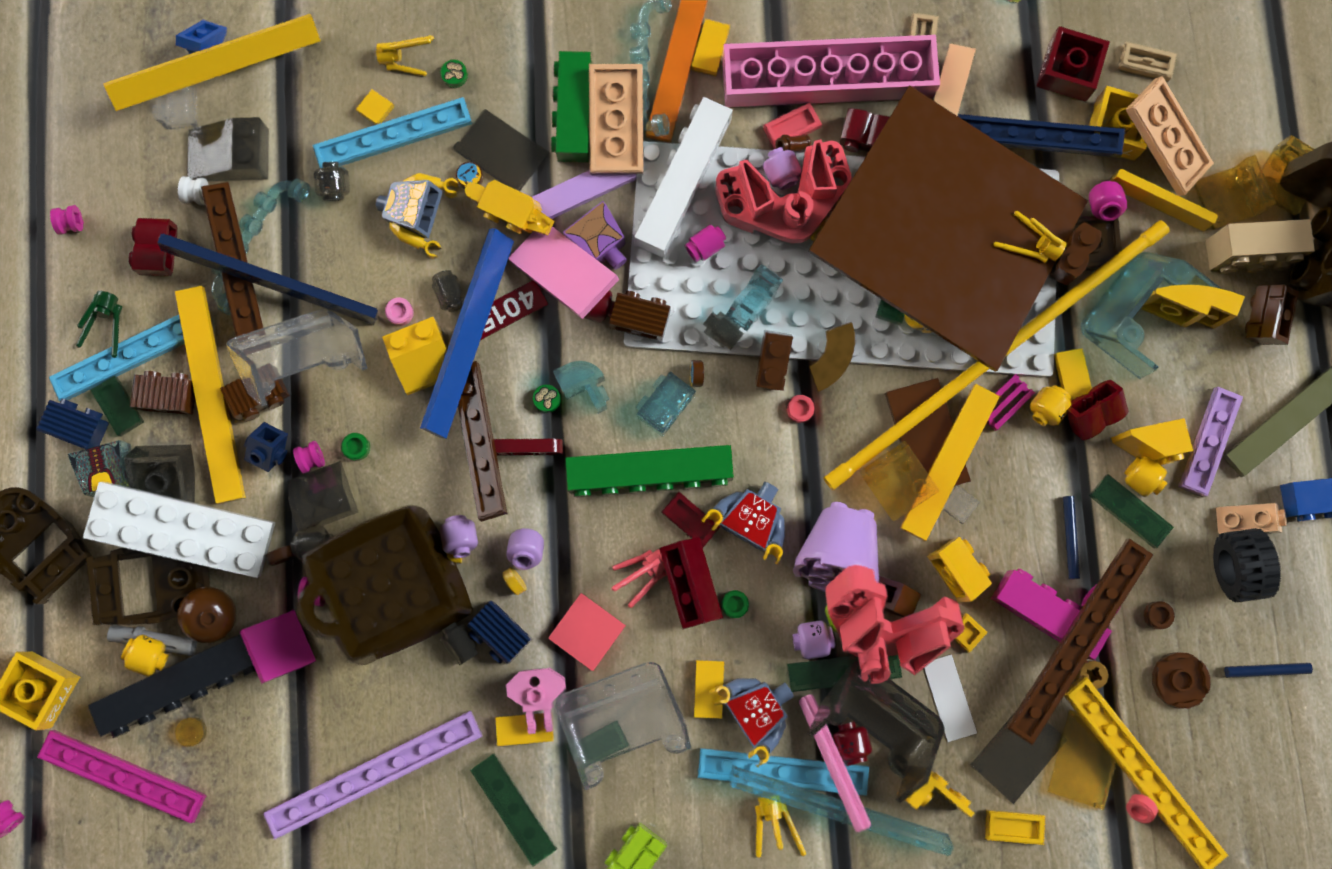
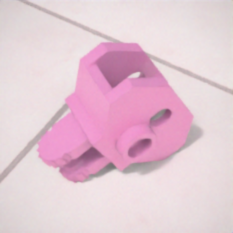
[506,668,566,734]

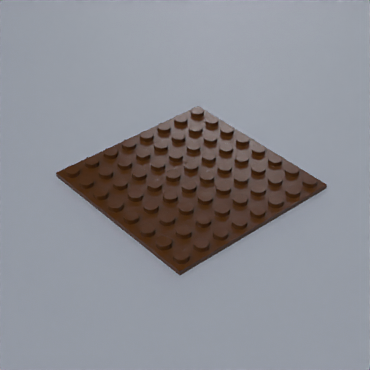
[808,85,1088,372]

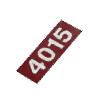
[481,280,548,340]

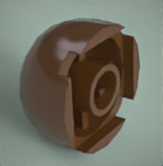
[178,587,236,643]

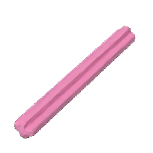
[799,694,871,832]

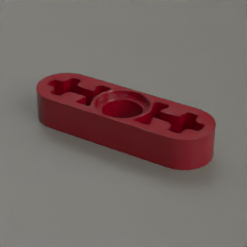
[494,438,563,456]

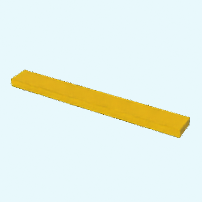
[103,14,321,111]
[175,286,246,504]
[1064,675,1228,869]

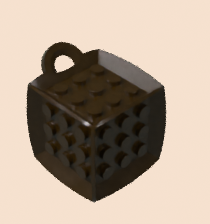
[297,505,473,665]

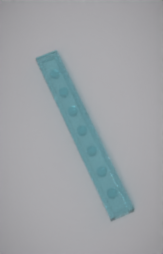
[730,765,954,856]

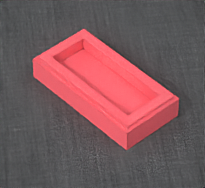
[763,102,822,149]

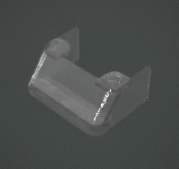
[226,309,368,406]

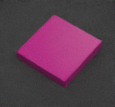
[240,610,316,684]

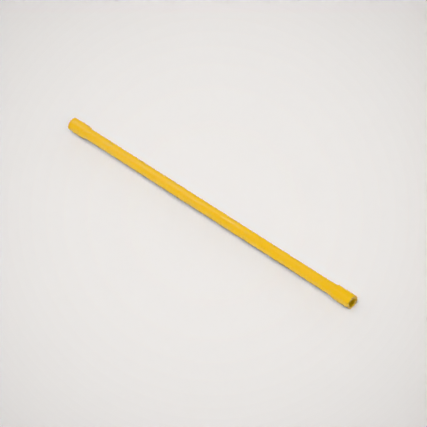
[823,220,1170,491]

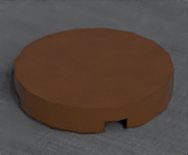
[1152,652,1211,709]

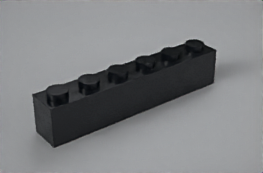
[88,634,256,739]

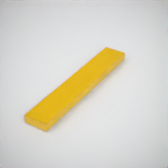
[900,383,1000,541]

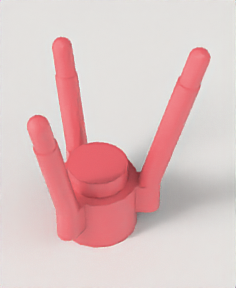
[612,549,666,608]

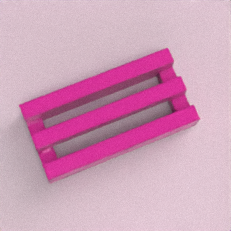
[987,374,1035,431]

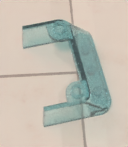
[1081,252,1221,379]

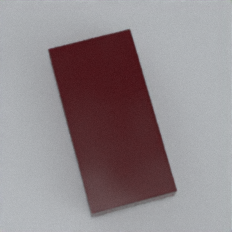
[661,492,720,547]

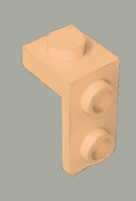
[1216,503,1287,534]

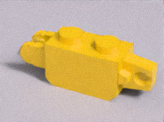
[464,180,555,236]

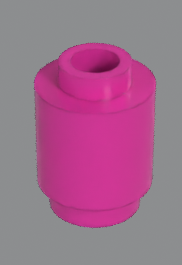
[684,224,726,263]

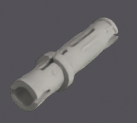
[107,625,197,657]

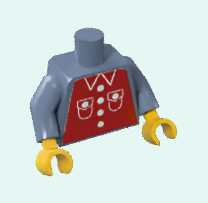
[702,482,785,564]
[709,678,795,767]

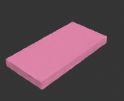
[508,227,619,319]

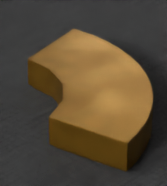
[809,322,855,392]

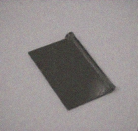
[453,109,549,191]
[970,711,1067,804]

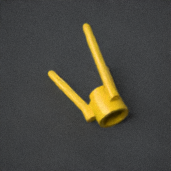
[376,36,434,76]
[994,211,1066,263]
[755,794,806,858]

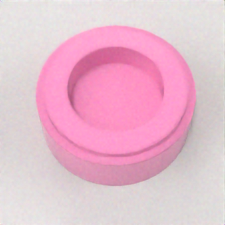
[385,297,414,326]

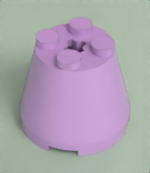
[793,502,879,592]

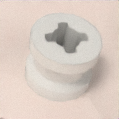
[178,176,208,205]

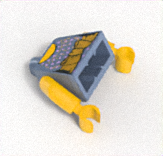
[376,173,458,259]

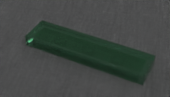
[787,655,902,692]
[470,753,557,866]

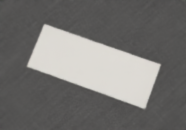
[924,654,977,742]

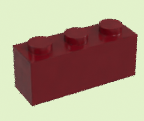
[659,537,723,630]

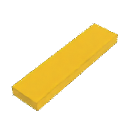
[1110,169,1218,232]

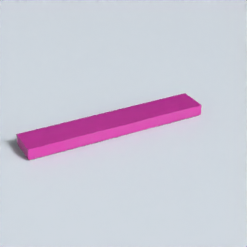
[37,730,207,823]

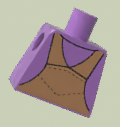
[563,201,627,270]

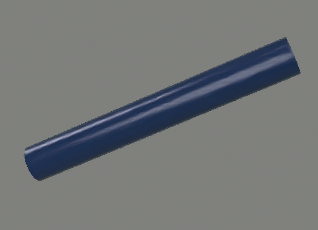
[1063,496,1080,579]
[1224,663,1313,678]

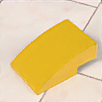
[1136,285,1245,329]

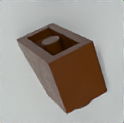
[878,576,922,618]

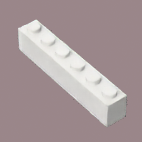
[632,97,733,258]

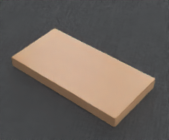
[589,64,643,174]
[1125,76,1214,196]

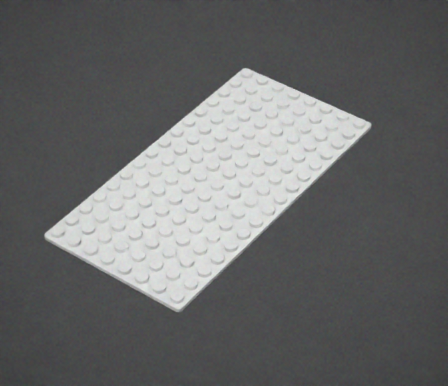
[624,141,1059,377]

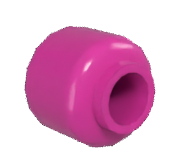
[1089,181,1127,221]

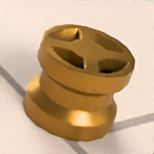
[1075,660,1108,689]

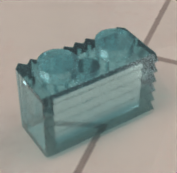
[636,372,696,437]

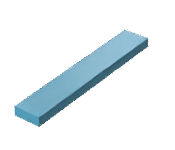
[313,97,472,172]
[49,315,185,401]
[698,748,869,796]

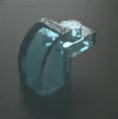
[725,264,783,331]
[553,361,610,414]

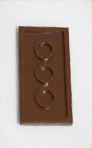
[885,378,971,495]

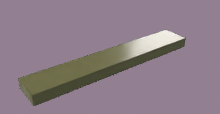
[1223,366,1332,477]

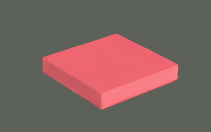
[548,593,626,671]

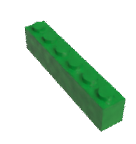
[565,445,734,497]

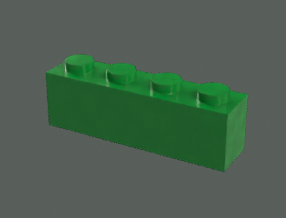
[551,51,592,162]

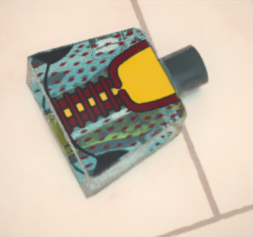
[68,440,133,497]

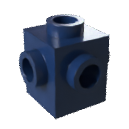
[244,422,288,472]

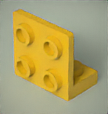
[897,768,975,817]

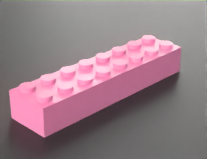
[722,35,940,107]

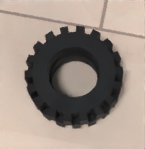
[1213,528,1281,603]

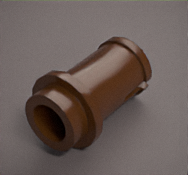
[775,134,811,152]

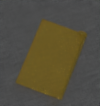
[1047,709,1116,810]

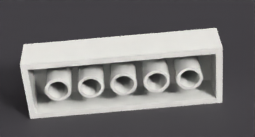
[83,482,276,578]

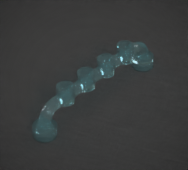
[630,0,671,136]
[211,178,310,316]

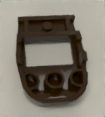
[0,487,92,604]
[86,548,210,625]

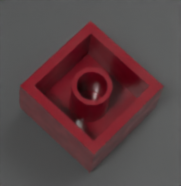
[1036,26,1110,102]

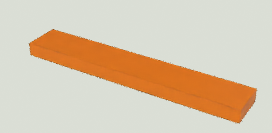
[646,0,708,143]

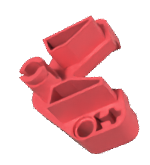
[715,139,852,244]
[825,565,964,684]

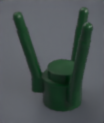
[76,291,122,358]

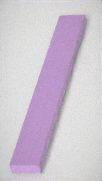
[263,711,483,840]

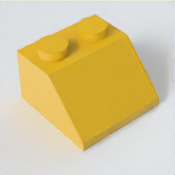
[382,316,448,396]
[1111,418,1193,466]
[927,536,992,603]

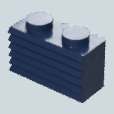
[36,398,110,449]
[467,600,533,664]

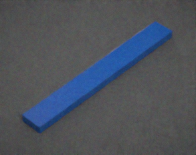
[420,228,514,439]

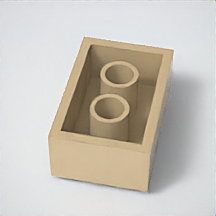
[1206,219,1315,274]

